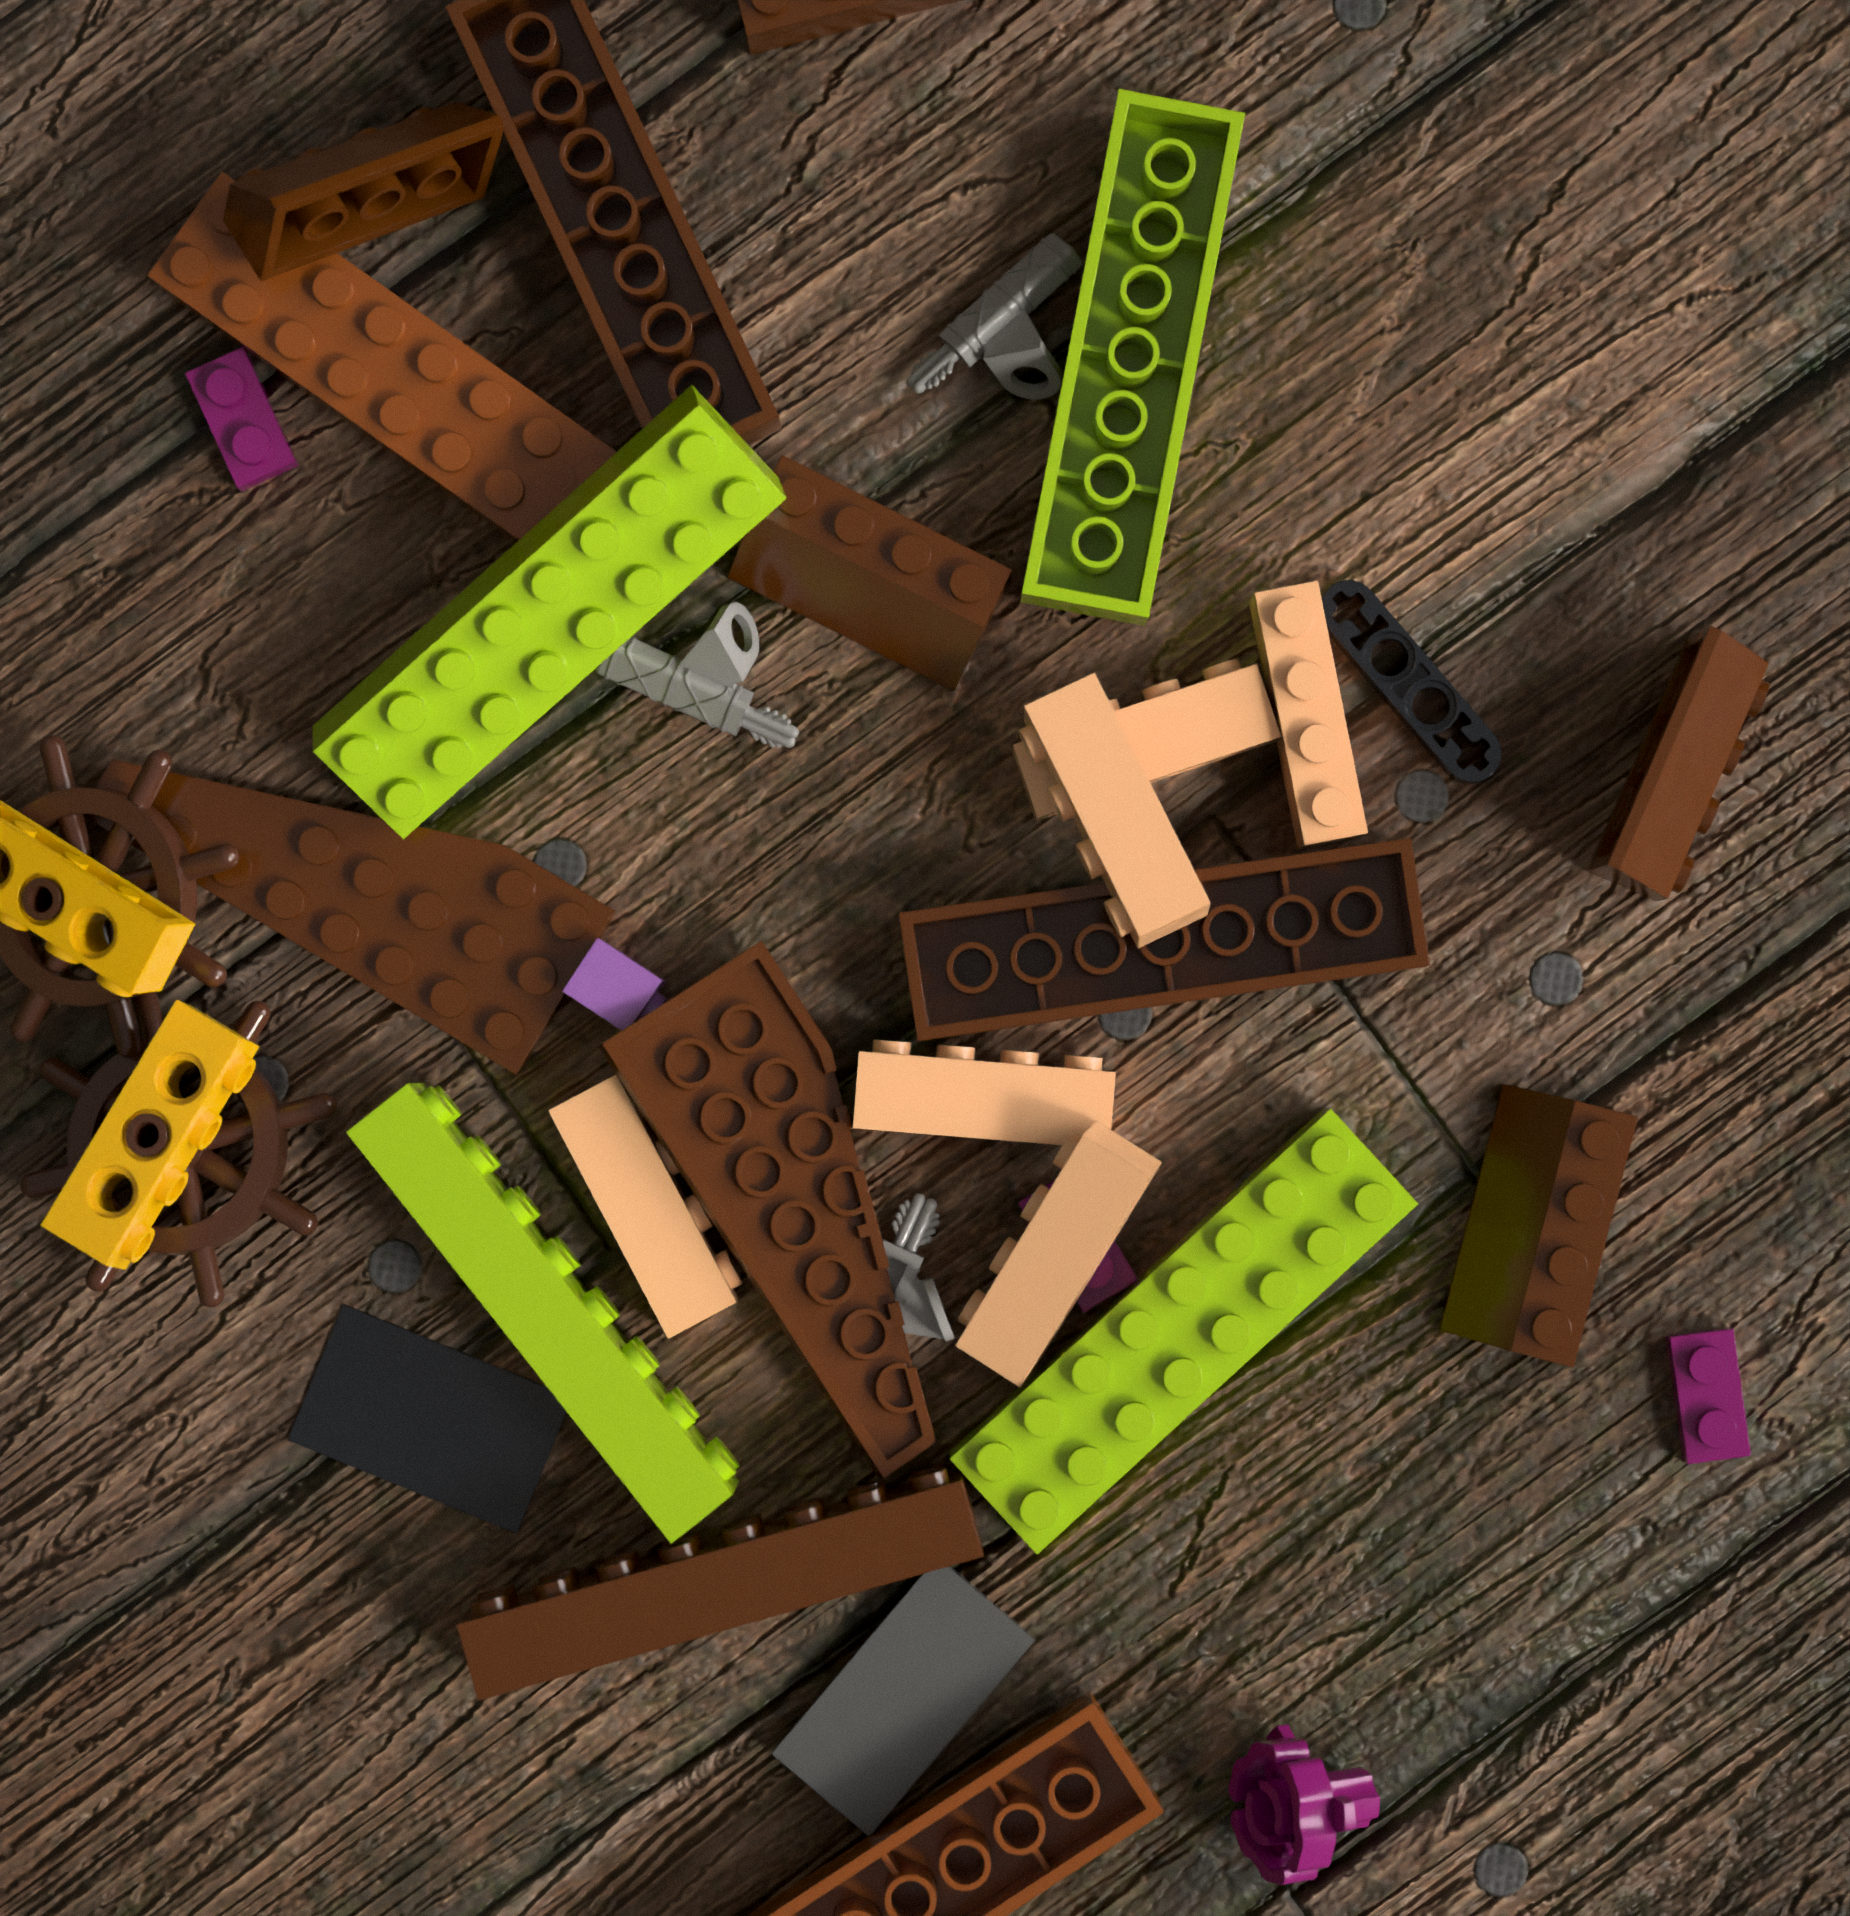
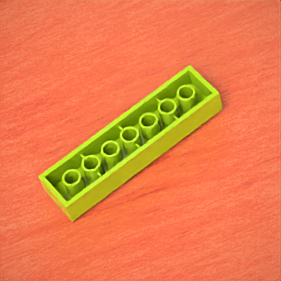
[1020,89,1245,626]
[312,385,787,839]
[346,1083,740,1544]
[949,1108,1418,1555]

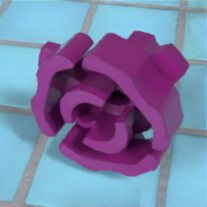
[1228,1724,1380,1885]

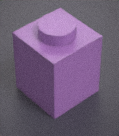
[562,938,668,1030]

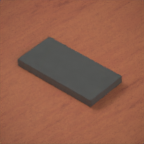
[772,1566,1035,1837]

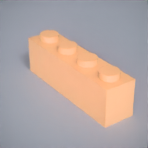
[1249,581,1368,850]
[1012,658,1281,821]
[1018,672,1210,948]
[853,1040,1116,1145]
[548,1074,743,1339]
[955,1121,1162,1388]

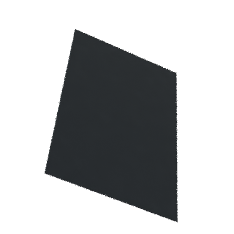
[288,1304,567,1533]

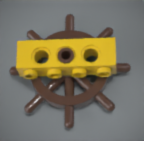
[0,735,239,1058]
[20,992,337,1307]

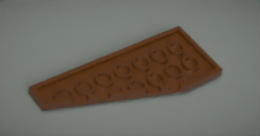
[83,759,616,1075]
[598,941,936,1478]

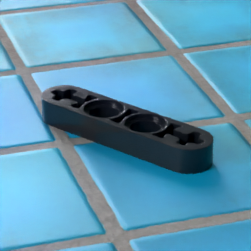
[1321,580,1502,784]

